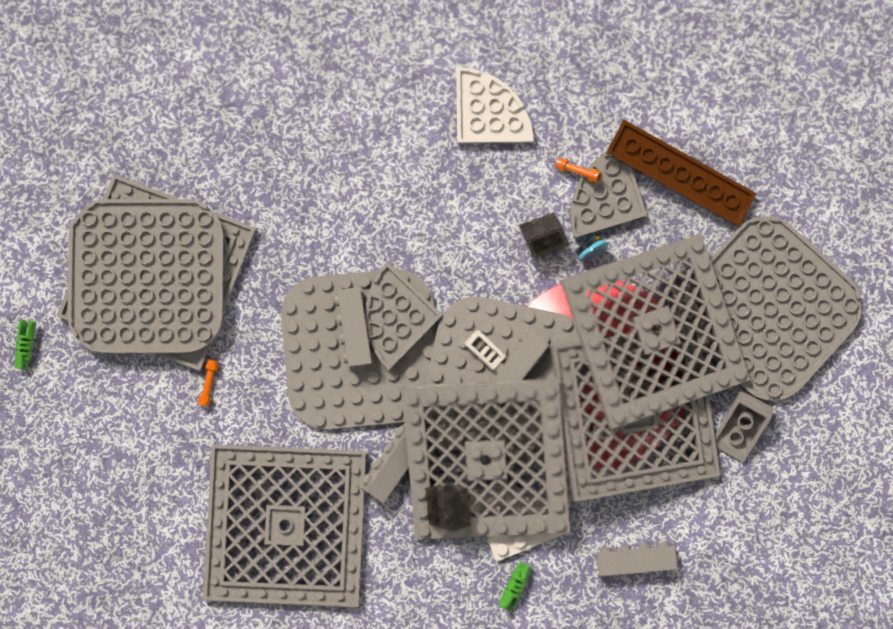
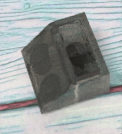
[518,212,569,261]
[426,485,471,532]

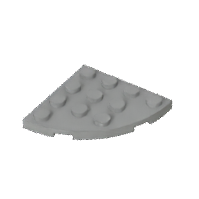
[570,153,647,239]
[365,262,442,370]

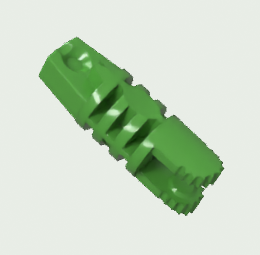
[15,320,36,370]
[499,562,532,611]

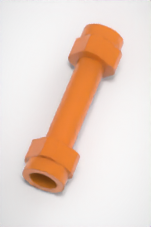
[555,158,601,183]
[198,359,219,407]

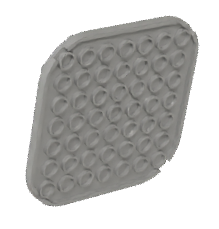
[68,199,224,353]
[676,216,862,401]
[281,269,437,429]
[424,297,587,466]

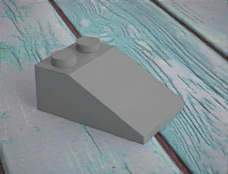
[714,390,774,463]

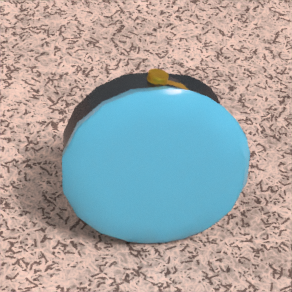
[576,231,609,262]

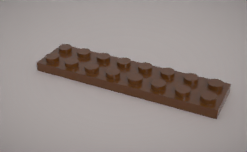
[605,120,757,227]

